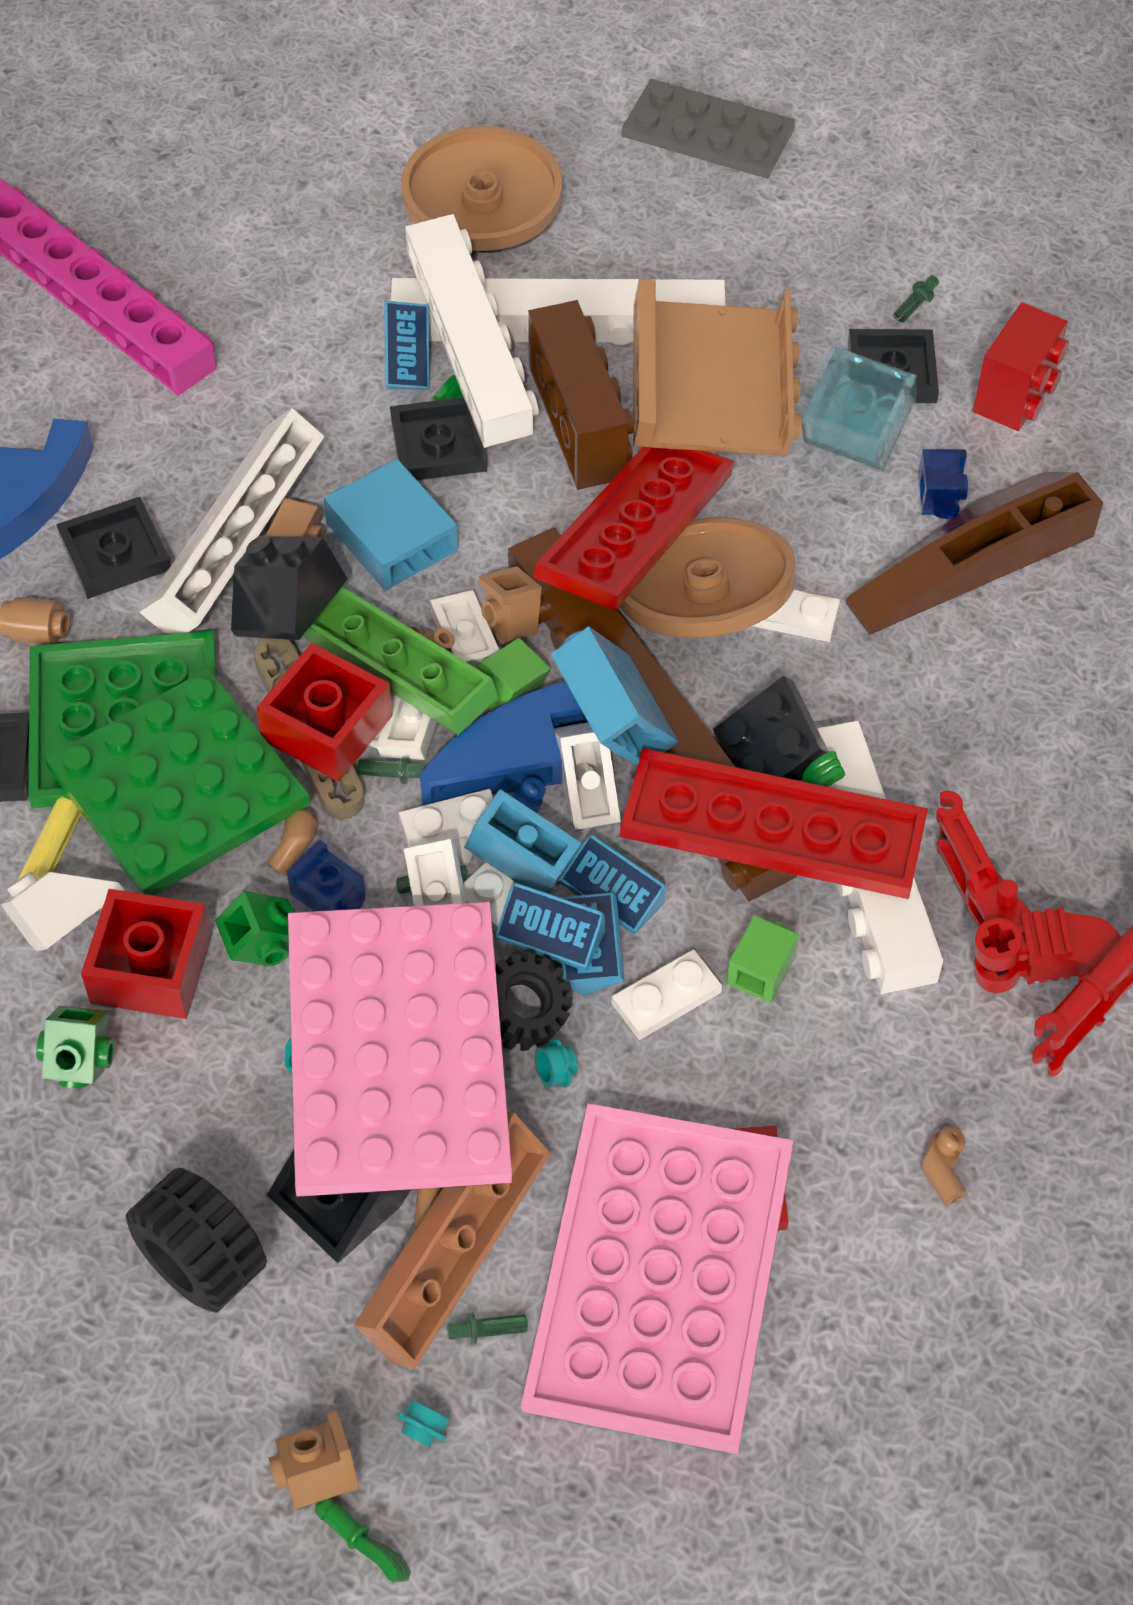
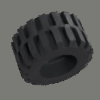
[126,1167,267,1313]

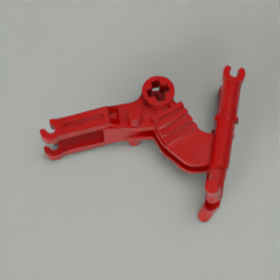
[936,791,1133,1077]

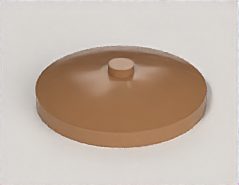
[401,126,562,251]
[620,518,796,638]

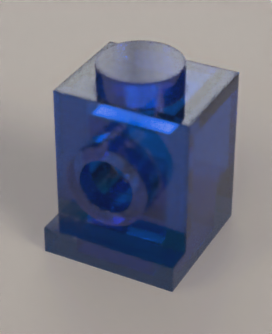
[918,449,968,519]
[286,840,366,912]

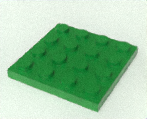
[29,631,217,809]
[45,669,310,896]

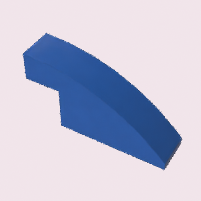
[0,418,93,559]
[419,681,588,806]

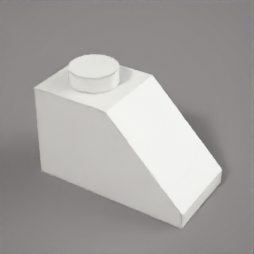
[554,722,621,830]
[0,872,124,951]

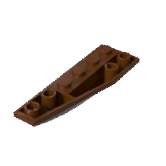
[846,472,1103,635]

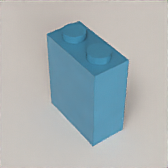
[323,459,458,591]
[551,626,679,767]

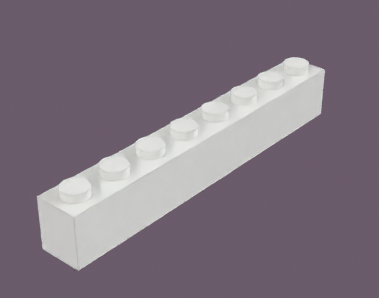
[391,278,726,345]

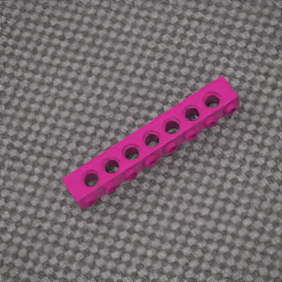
[0,178,216,396]

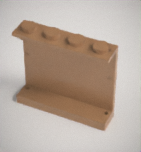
[633,279,802,456]

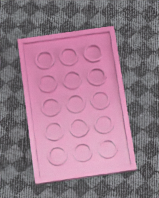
[288,902,512,1196]
[521,1103,793,1454]

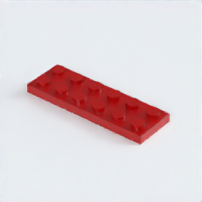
[534,447,734,611]
[620,748,928,899]

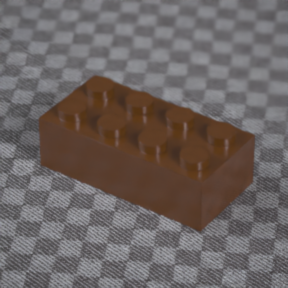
[528,300,634,490]

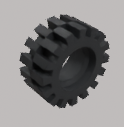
[495,952,573,1051]

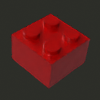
[973,302,1069,432]
[256,643,392,782]
[81,889,212,1019]

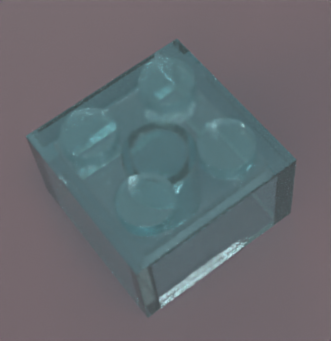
[802,347,917,471]

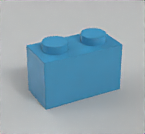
[464,789,581,894]

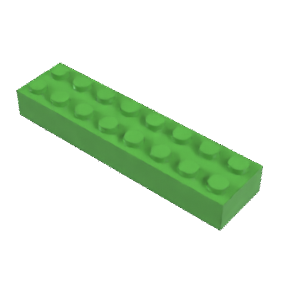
[303,586,499,735]

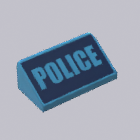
[384,301,429,390]
[559,835,666,935]
[495,883,606,971]
[562,893,625,995]

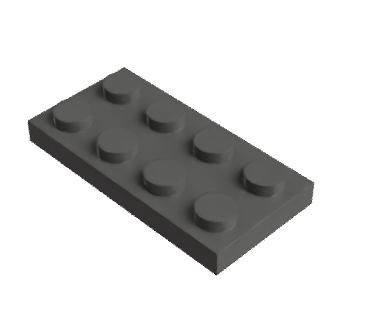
[622,79,795,179]

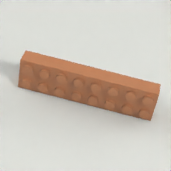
[354,1112,551,1369]

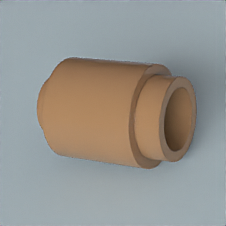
[0,597,70,645]

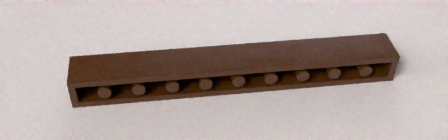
[507,527,798,902]

